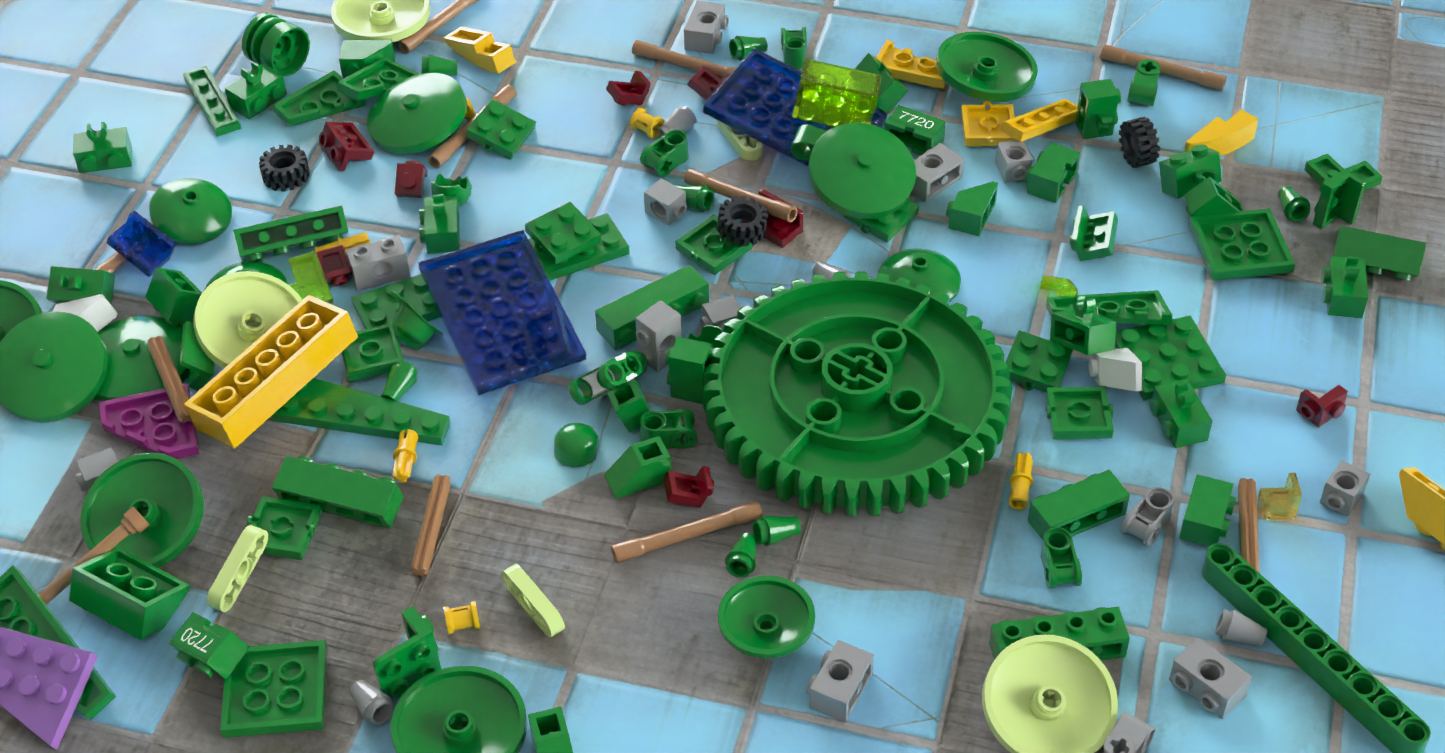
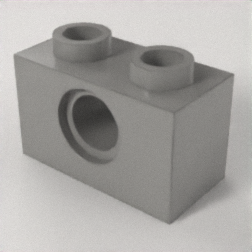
[684,0,729,54]
[912,143,964,202]
[346,235,411,291]
[635,300,682,372]
[1169,637,1252,719]
[806,640,874,723]

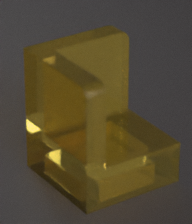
[1258,473,1302,520]

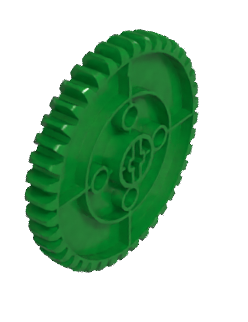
[703,271,1012,517]

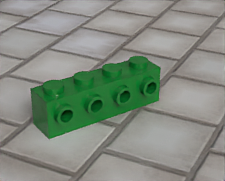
[233,205,349,261]
[595,264,709,350]
[272,456,404,529]
[989,606,1130,661]

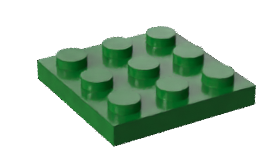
[1189,208,1295,281]
[1115,315,1226,401]
[220,640,327,738]

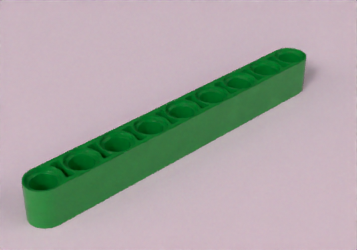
[1202,543,1431,753]

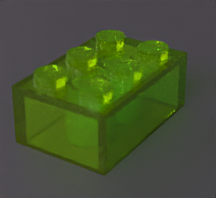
[792,58,882,127]

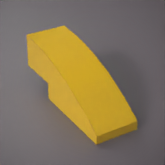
[443,27,516,74]
[1184,109,1258,156]

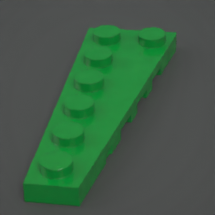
[272,378,450,445]
[0,565,117,720]

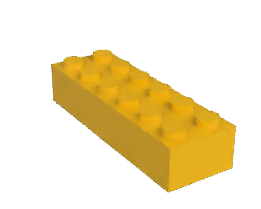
[183,295,358,449]

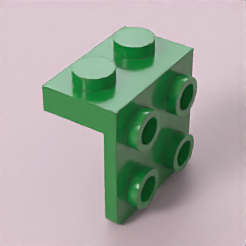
[373,606,441,699]

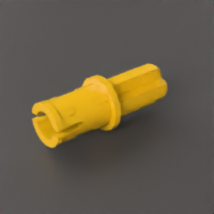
[314,232,370,258]
[392,429,419,483]
[1008,452,1034,510]

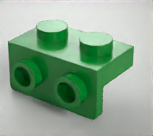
[1313,169,1366,229]
[1069,205,1118,261]

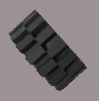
[1119,117,1160,168]
[259,144,310,191]
[717,196,768,247]

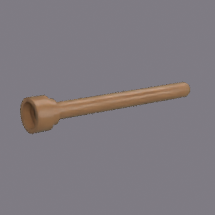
[39,507,150,604]

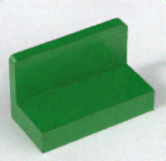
[180,321,215,391]

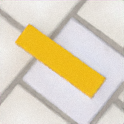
[1000,99,1077,142]

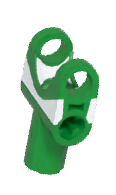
[569,350,648,405]

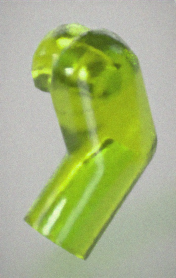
[1040,275,1078,296]

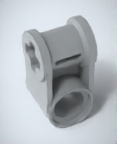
[1120,487,1174,547]
[1104,712,1155,753]

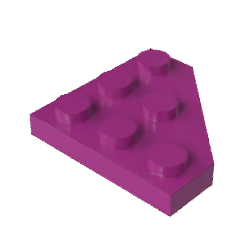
[99,383,199,459]

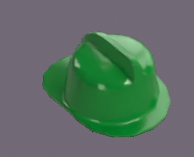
[390,290,443,350]

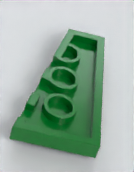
[1046,290,1172,325]

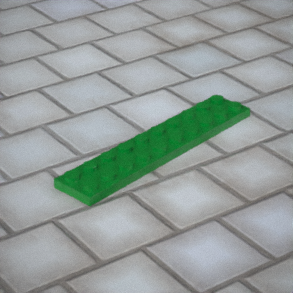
[351,213,630,329]

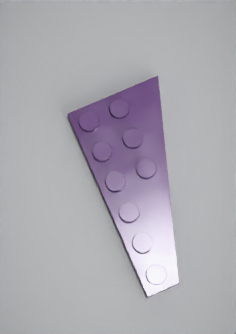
[0,627,98,749]

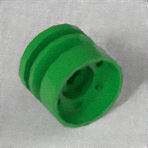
[242,12,310,77]

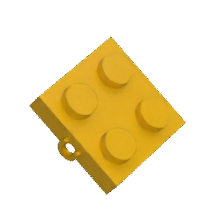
[961,101,1016,147]

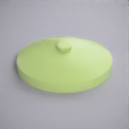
[331,0,430,42]
[193,271,302,368]
[982,635,1118,753]

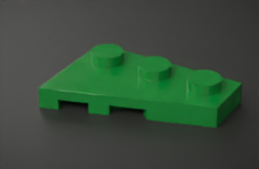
[337,57,419,101]
[273,70,366,126]

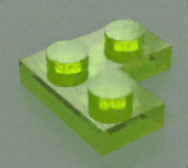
[289,251,333,304]

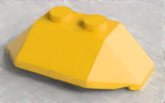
[1399,467,1445,550]

